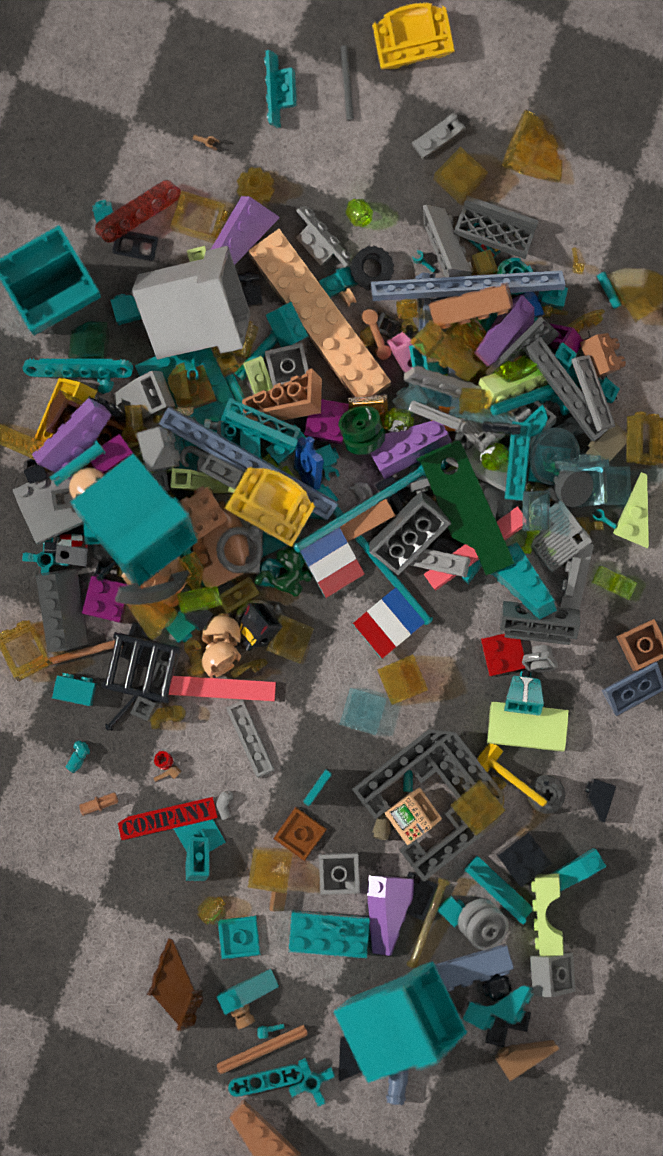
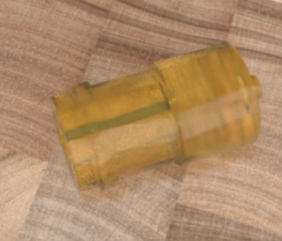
[233,321,259,359]

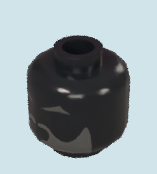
[482,974,512,1001]

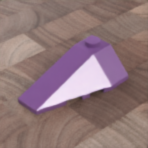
[475,295,534,366]
[367,875,414,956]

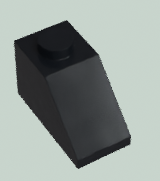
[585,778,617,823]

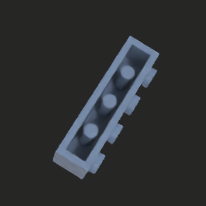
[435,944,514,992]

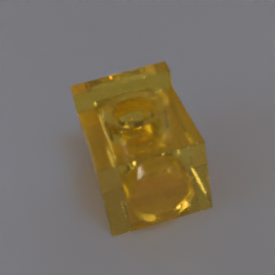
[459,388,489,414]

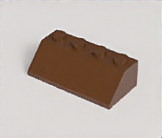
[45,390,130,446]

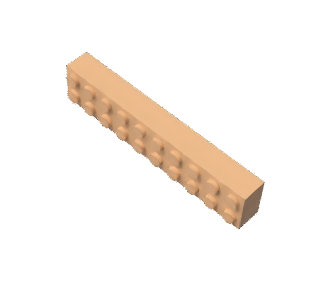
[248,229,391,406]

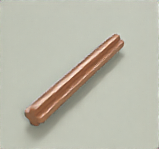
[217,1025,308,1074]

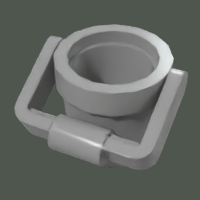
[522,645,558,672]

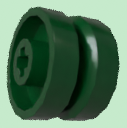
[338,406,386,455]

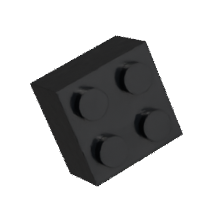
[496,831,552,887]

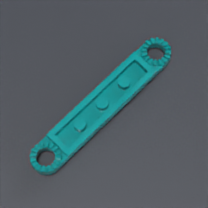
[23,358,133,378]

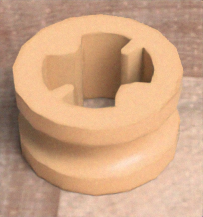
[340,288,357,307]

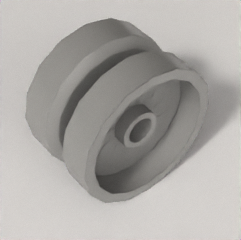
[458,898,509,950]

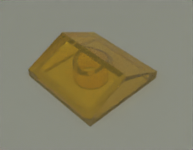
[266,614,314,664]

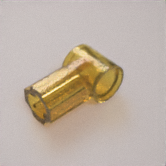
[122,405,147,443]

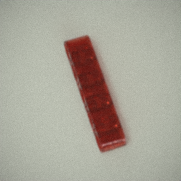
[95,180,181,243]

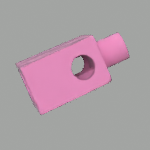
[386,332,414,373]

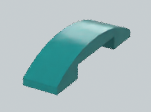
[554,342,620,404]

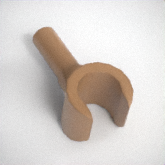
[193,135,220,151]
[153,765,181,782]

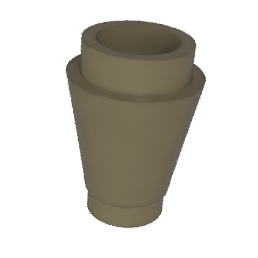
[372,811,391,840]

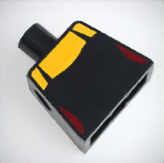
[239,603,283,651]

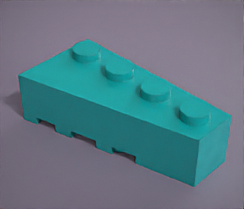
[491,542,557,620]

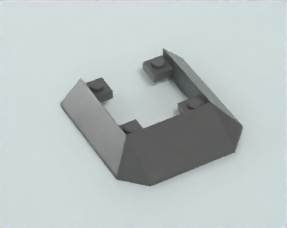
[352,729,504,882]

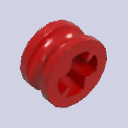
[154,751,173,770]

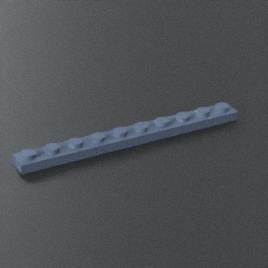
[371,270,565,301]
[159,406,338,520]

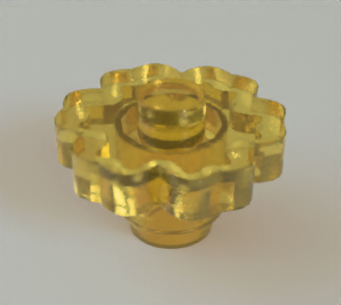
[237,167,274,205]

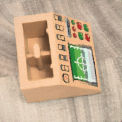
[385,787,442,845]

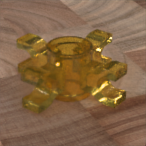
[396,299,418,333]

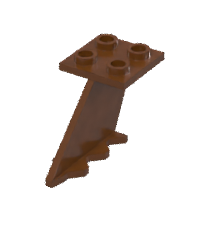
[146,938,204,1031]

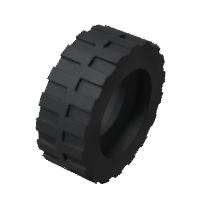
[350,246,394,290]

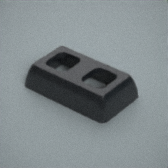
[112,229,158,261]

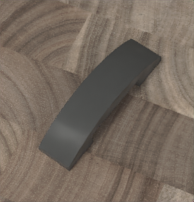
[115,570,189,605]
[130,650,181,722]

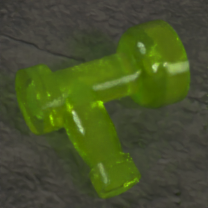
[521,524,541,554]

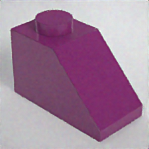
[548,323,584,353]

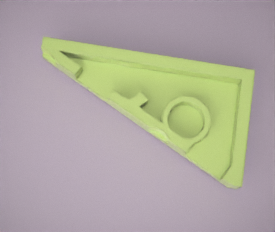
[613,472,649,548]

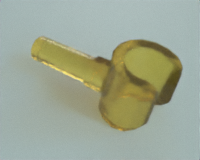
[572,247,584,274]
[542,305,568,318]

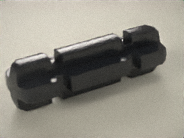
[482,421,521,435]

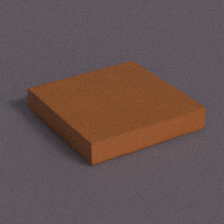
[273,807,327,861]

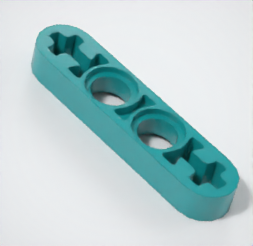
[228,1064,303,1097]

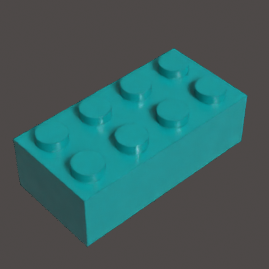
[288,910,370,958]

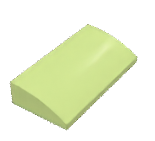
[487,702,569,752]

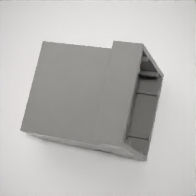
[132,246,251,359]

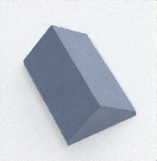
[602,662,663,716]

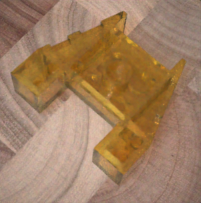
[410,296,487,381]

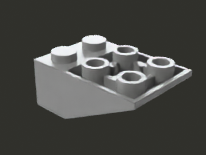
[113,371,176,429]

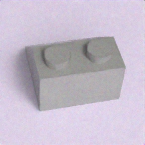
[530,952,575,997]

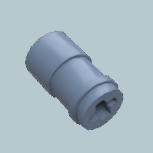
[386,1069,409,1105]

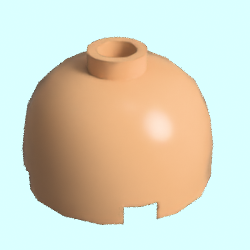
[69,468,104,499]
[202,613,241,647]
[202,642,241,678]

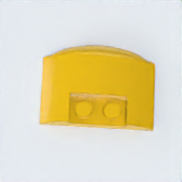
[373,3,455,69]
[225,467,315,547]

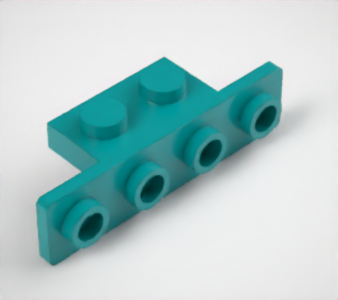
[264,50,297,128]

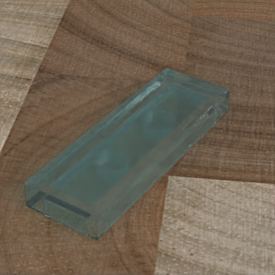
[449,396,509,423]

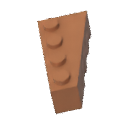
[429,282,513,329]
[242,369,322,424]
[230,1099,301,1156]

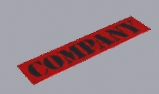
[118,797,217,840]

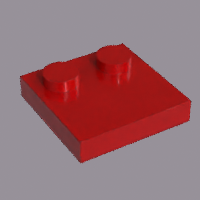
[481,633,526,676]

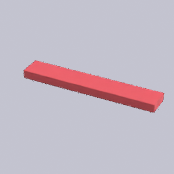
[424,506,529,591]
[168,676,276,701]

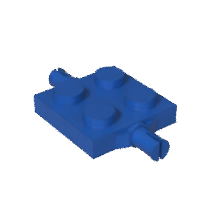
[294,437,324,490]

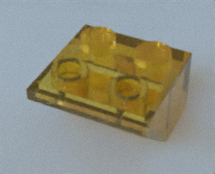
[377,655,428,705]

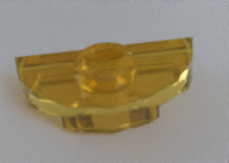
[168,362,191,400]

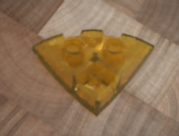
[502,109,562,182]
[607,268,663,323]

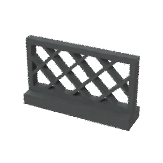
[453,195,539,259]
[485,317,560,378]

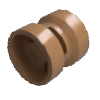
[230,1004,255,1029]

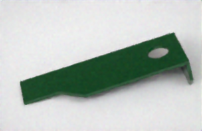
[417,440,515,576]

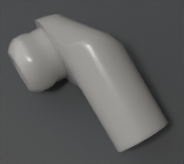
[216,791,233,820]

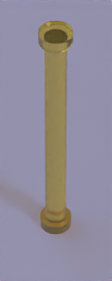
[406,877,450,968]

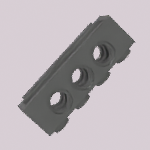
[500,601,580,645]

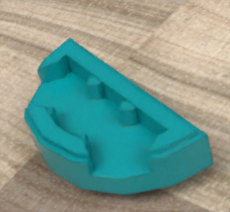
[523,404,548,437]

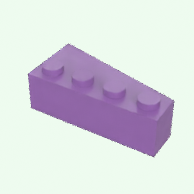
[211,196,280,265]
[32,398,111,479]
[371,421,452,479]

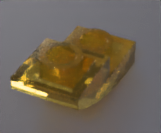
[567,309,606,333]

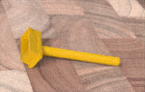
[477,743,548,807]

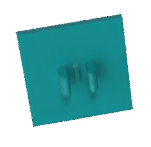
[173,819,226,852]

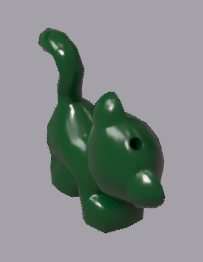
[255,546,313,597]

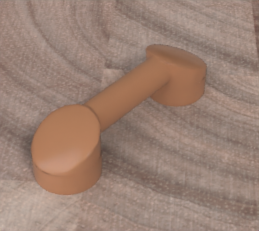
[361,309,391,360]

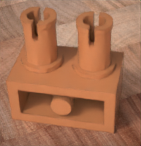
[580,333,626,378]

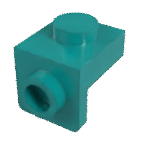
[92,200,117,232]
[258,558,282,588]

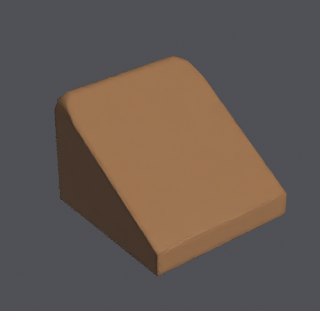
[269,890,287,911]

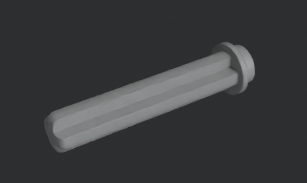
[409,401,468,433]

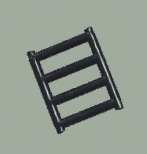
[102,632,182,704]

